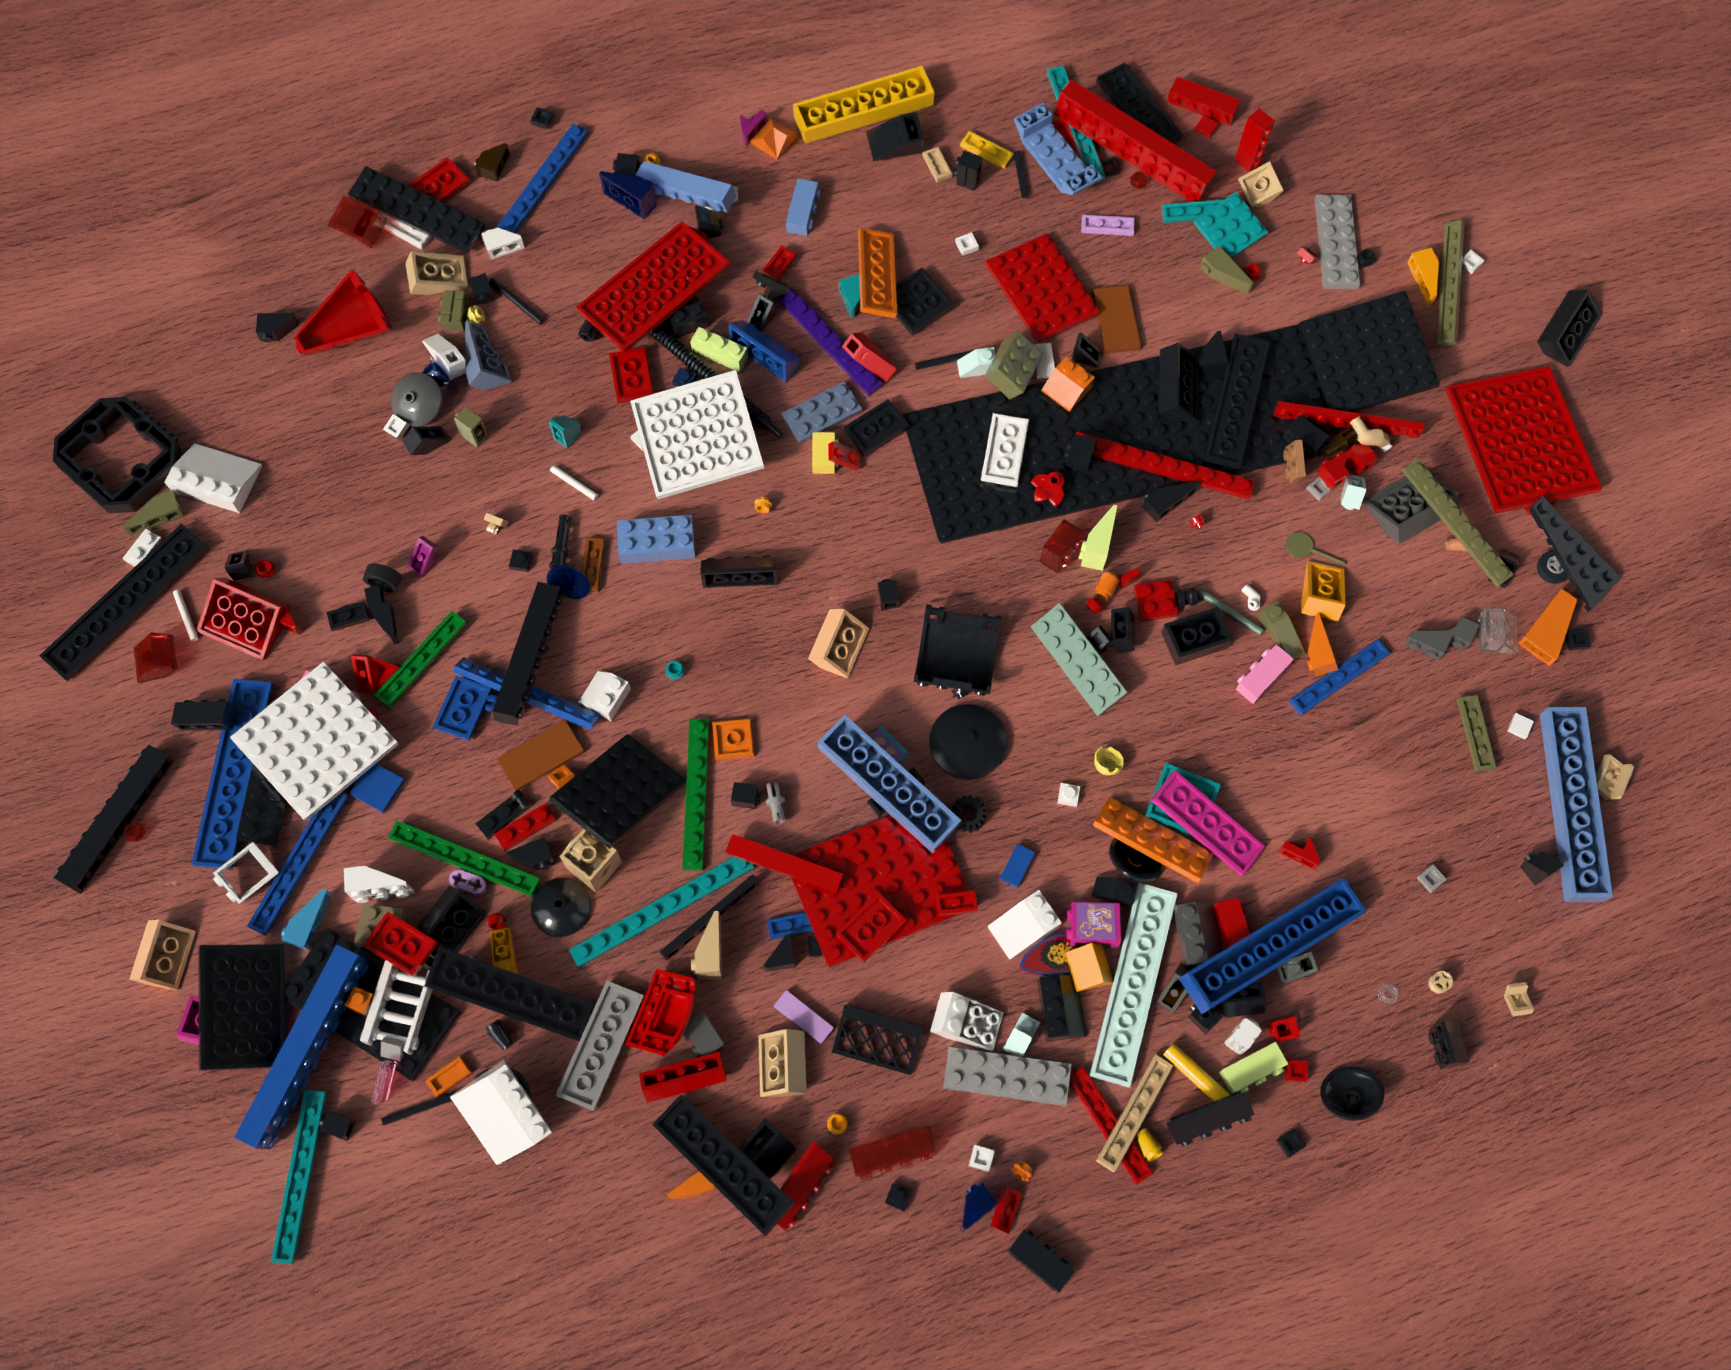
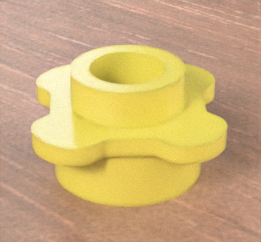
[467,305,485,323]

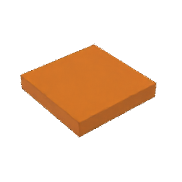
[712,718,754,761]

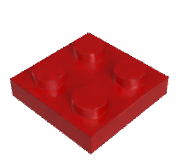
[1133,580,1179,622]

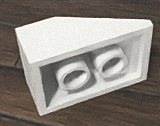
[988,890,1062,960]

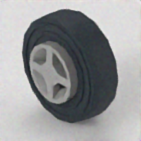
[1537,550,1567,584]

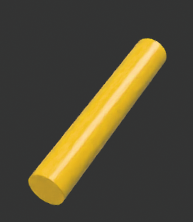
[1163,1043,1238,1122]

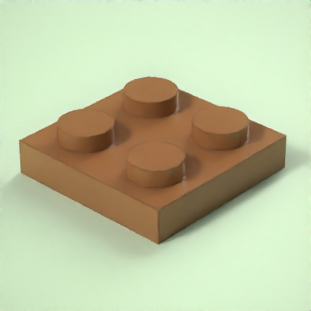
[1283,440,1306,484]

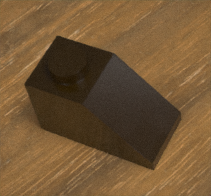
[474,143,510,182]
[1156,963,1193,1013]

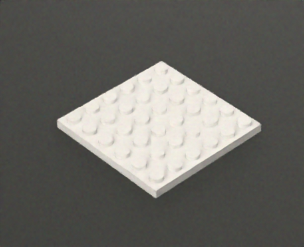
[631,370,764,500]
[230,662,399,822]

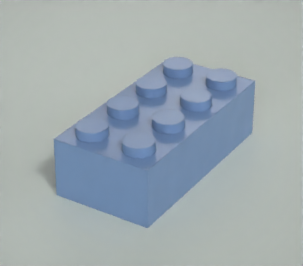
[617,515,695,564]

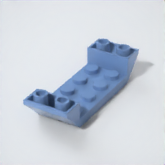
[1014,103,1102,195]

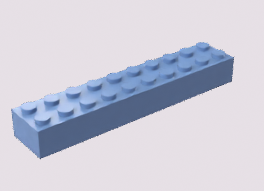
[1540,707,1613,902]

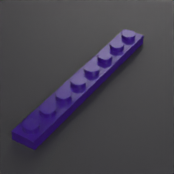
[777,287,883,396]

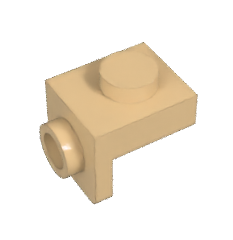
[1504,982,1534,1016]

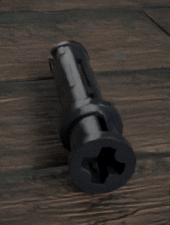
[549,515,571,571]

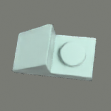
[1003,1013,1040,1057]

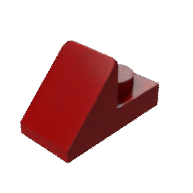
[1278,837,1320,870]

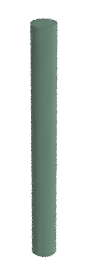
[1197,588,1264,635]

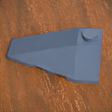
[465,320,511,390]

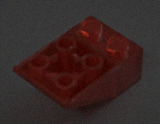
[327,195,388,249]

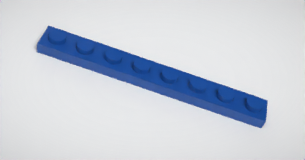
[498,124,588,234]
[453,657,601,730]
[247,793,349,936]

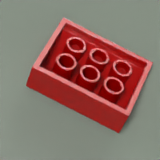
[196,577,291,660]

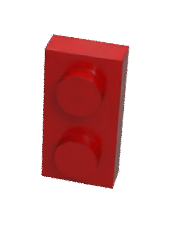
[762,245,796,280]
[828,441,861,471]
[935,890,978,916]
[990,1185,1022,1234]

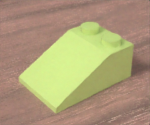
[1079,505,1117,571]

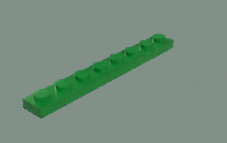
[682,719,709,871]
[388,820,541,898]

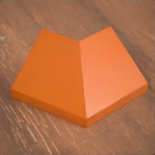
[750,118,798,160]

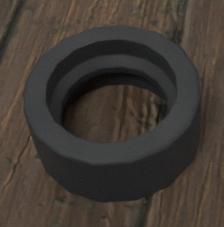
[362,563,402,593]

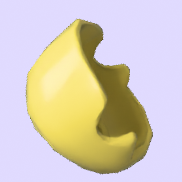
[1094,747,1124,775]

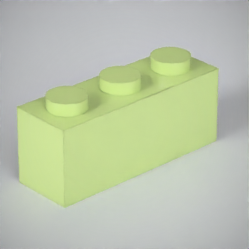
[691,327,748,373]
[1219,1042,1288,1094]

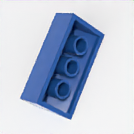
[728,320,800,383]

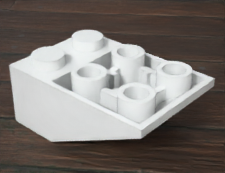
[344,866,415,903]
[930,992,1003,1052]

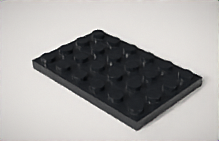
[549,734,686,849]
[198,944,286,1071]

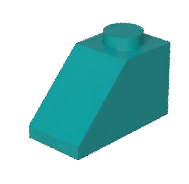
[839,274,860,319]
[549,415,582,448]

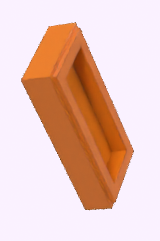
[425,1056,472,1097]

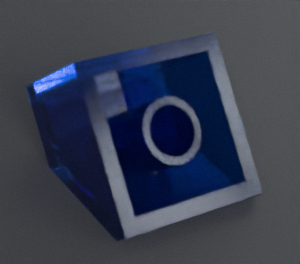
[960,1183,999,1233]

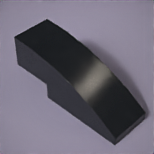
[364,586,398,643]

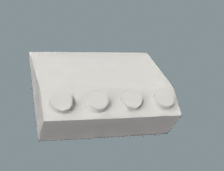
[164,443,263,513]
[450,1060,552,1165]

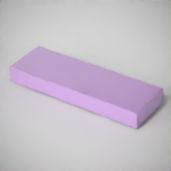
[1081,215,1135,236]
[774,990,834,1044]

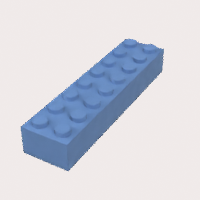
[817,715,961,853]

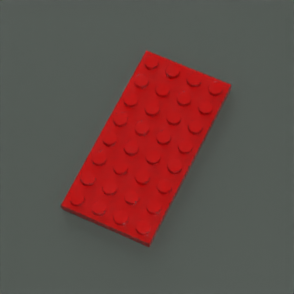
[576,221,731,353]

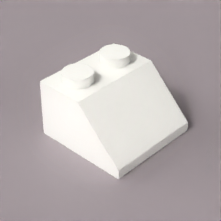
[578,671,631,721]

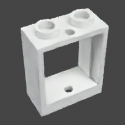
[213,842,279,904]

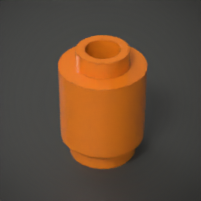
[1094,572,1120,601]

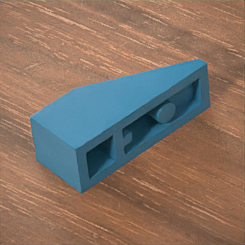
[281,889,332,951]

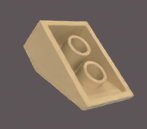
[406,251,468,295]
[691,911,722,980]

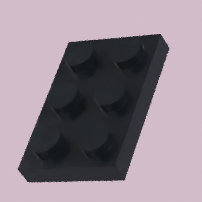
[843,399,909,457]

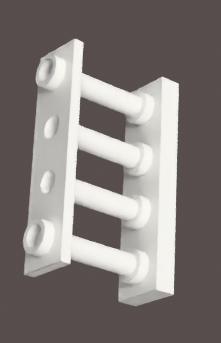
[360,960,432,1055]

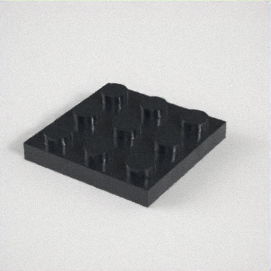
[896,267,955,336]

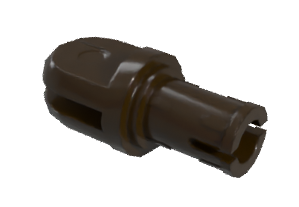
[1322,427,1358,458]

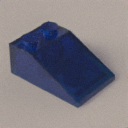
[599,171,657,220]

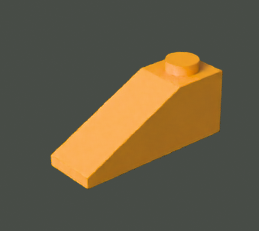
[1407,247,1439,306]

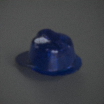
[422,357,458,390]
[546,564,591,599]

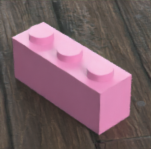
[1236,644,1294,704]

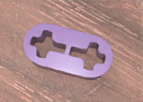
[449,870,487,896]

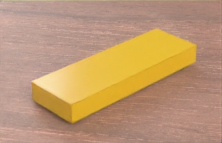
[960,131,1014,169]

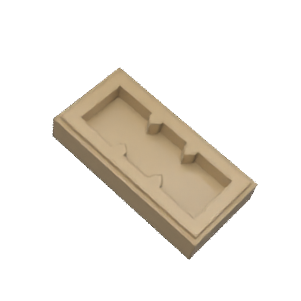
[923,147,953,183]

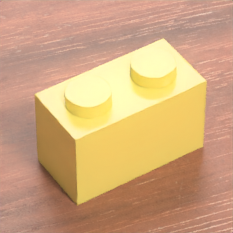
[812,432,838,474]

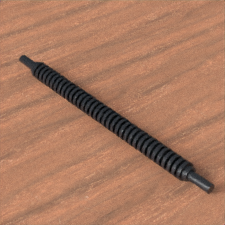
[649,325,784,439]

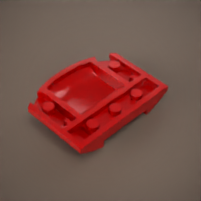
[625,969,696,1057]

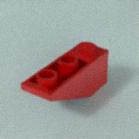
[842,332,898,382]

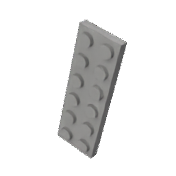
[1315,195,1360,289]
[556,981,644,1112]
[943,1047,1071,1106]

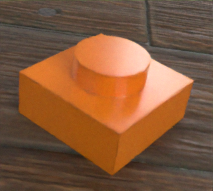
[548,764,574,789]

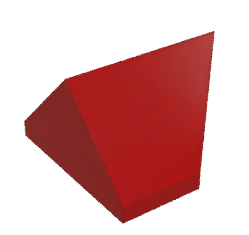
[351,654,400,693]

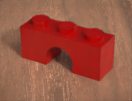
[1317,444,1378,490]

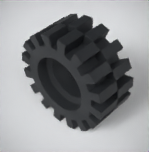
[951,795,987,833]

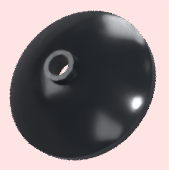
[1109,838,1166,882]
[531,878,591,937]
[1320,1067,1384,1121]

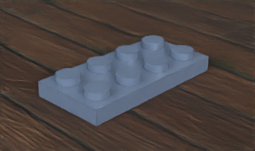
[781,381,862,445]

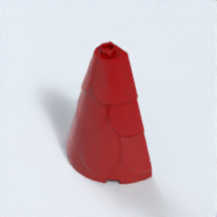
[294,270,392,356]

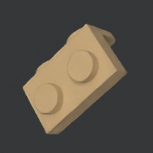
[1596,754,1634,800]

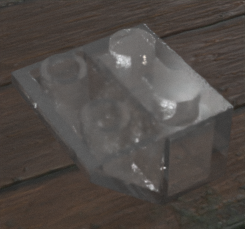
[1478,608,1519,654]

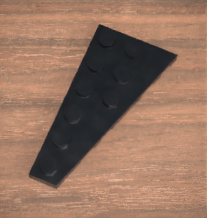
[1528,496,1621,612]

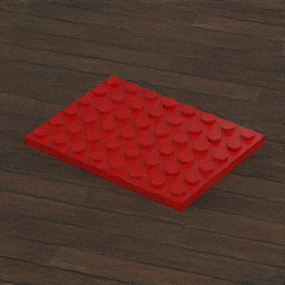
[1445,366,1603,514]
[791,816,969,969]

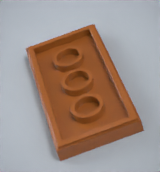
[1093,285,1141,354]
[497,719,585,791]

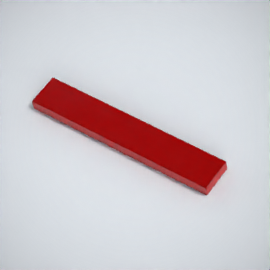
[725,834,844,894]
[1069,1067,1154,1185]

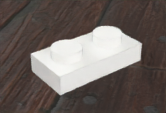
[123,529,163,567]

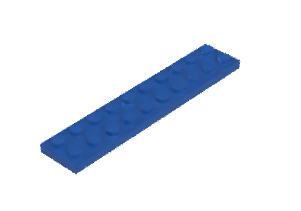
[191,679,273,871]

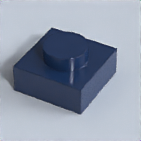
[672,367,697,387]

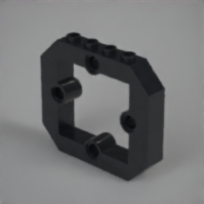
[53,397,181,514]

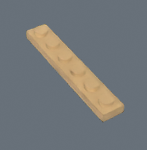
[1096,1054,1173,1172]

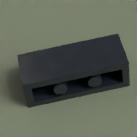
[171,699,237,731]
[1007,1230,1075,1293]

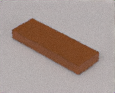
[579,537,606,592]

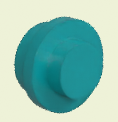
[665,661,684,680]

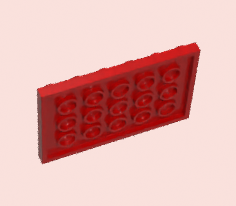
[986,233,1100,343]

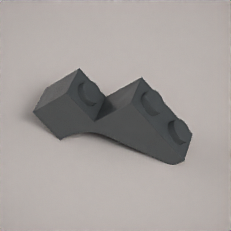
[1404,617,1479,660]

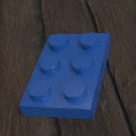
[433,676,493,742]

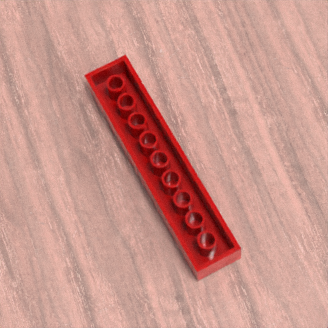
[1054,79,1217,202]

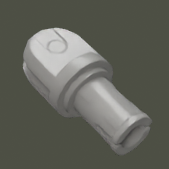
[766,782,786,824]

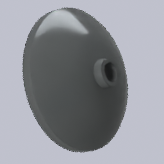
[391,372,443,427]

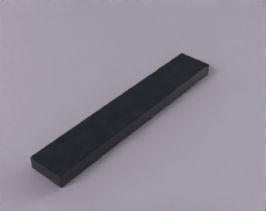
[659,874,758,961]

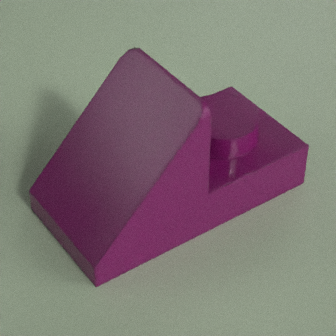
[740,110,767,146]
[407,536,440,578]

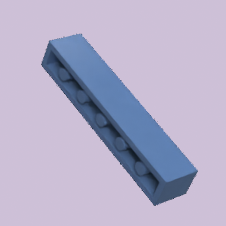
[634,161,737,212]

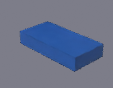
[1000,844,1035,888]

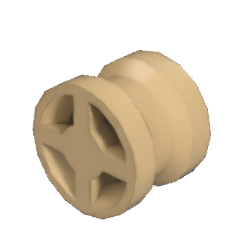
[1428,971,1453,994]

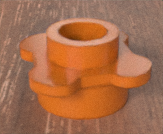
[1011,1161,1032,1182]

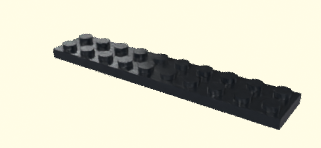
[39,523,209,682]

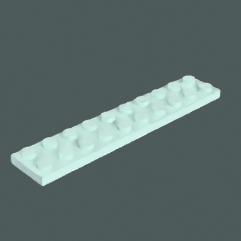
[1089,883,1177,1088]

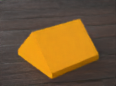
[1065,943,1113,992]

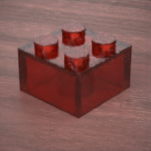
[1039,519,1083,574]

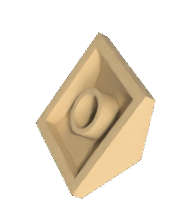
[1238,162,1283,208]

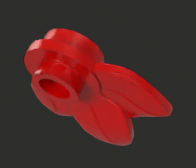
[1031,472,1064,507]

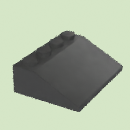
[1362,475,1459,544]

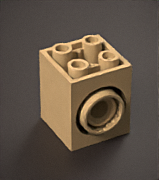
[560,829,622,892]

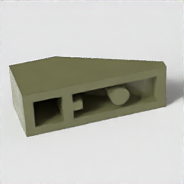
[1200,246,1254,294]
[123,490,185,536]
[1257,600,1305,661]

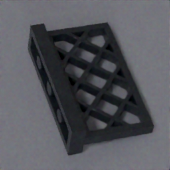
[831,1004,923,1075]

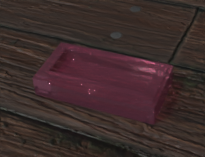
[371,1059,396,1104]

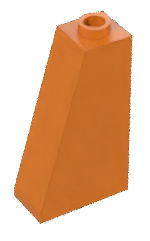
[1518,588,1577,666]

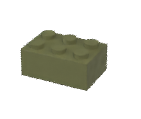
[985,331,1043,399]

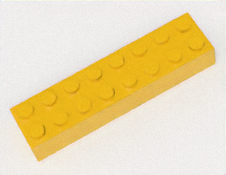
[793,66,934,144]

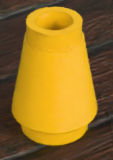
[1136,1128,1163,1162]

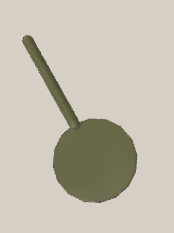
[1285,532,1346,565]

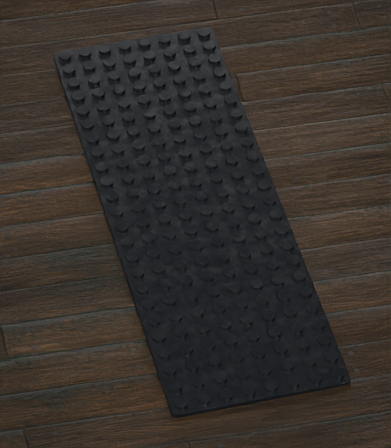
[902,324,1360,544]

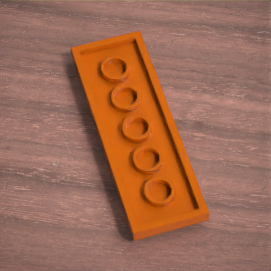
[858,227,897,318]
[1093,796,1214,884]

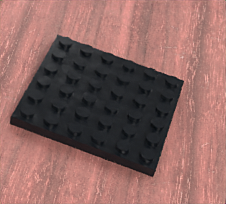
[1300,290,1440,412]

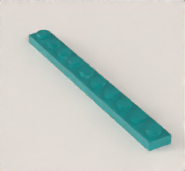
[569,857,754,968]

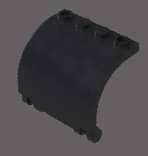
[913,604,1002,696]

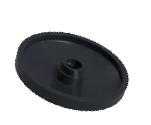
[929,704,1007,780]

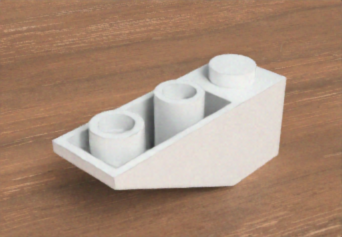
[422,334,466,380]

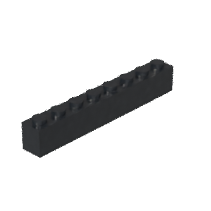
[492,582,563,726]
[54,744,174,894]

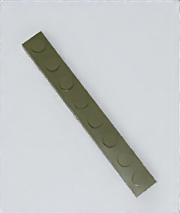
[1437,219,1465,348]
[1401,458,1513,587]

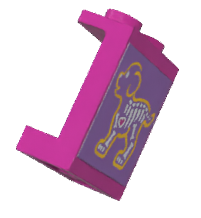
[1066,902,1121,948]

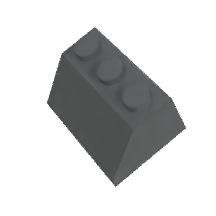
[1173,902,1222,968]

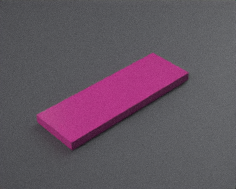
[1151,770,1265,877]

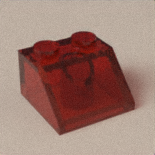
[134,632,178,683]

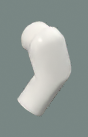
[1241,584,1260,611]

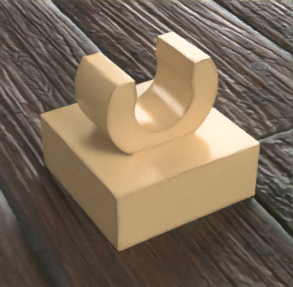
[484,513,509,534]

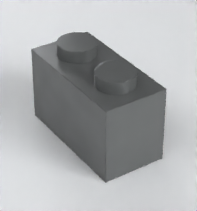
[683,1010,725,1057]

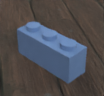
[786,178,821,236]

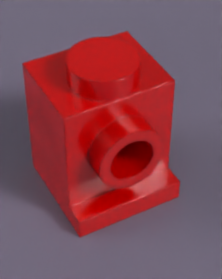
[1267,1013,1300,1042]

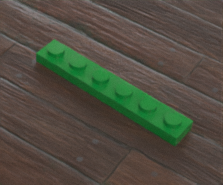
[375,611,467,708]

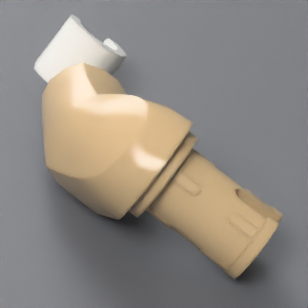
[1350,416,1393,452]

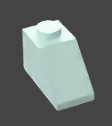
[957,347,995,378]
[1341,474,1366,510]

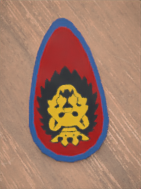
[1019,933,1080,975]

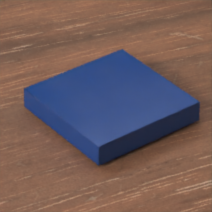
[349,764,405,814]

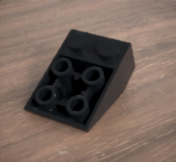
[866,112,924,162]

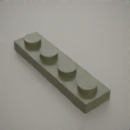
[1457,695,1496,772]

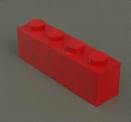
[1167,76,1240,126]
[1234,108,1275,173]
[1212,897,1252,950]
[639,1052,727,1103]

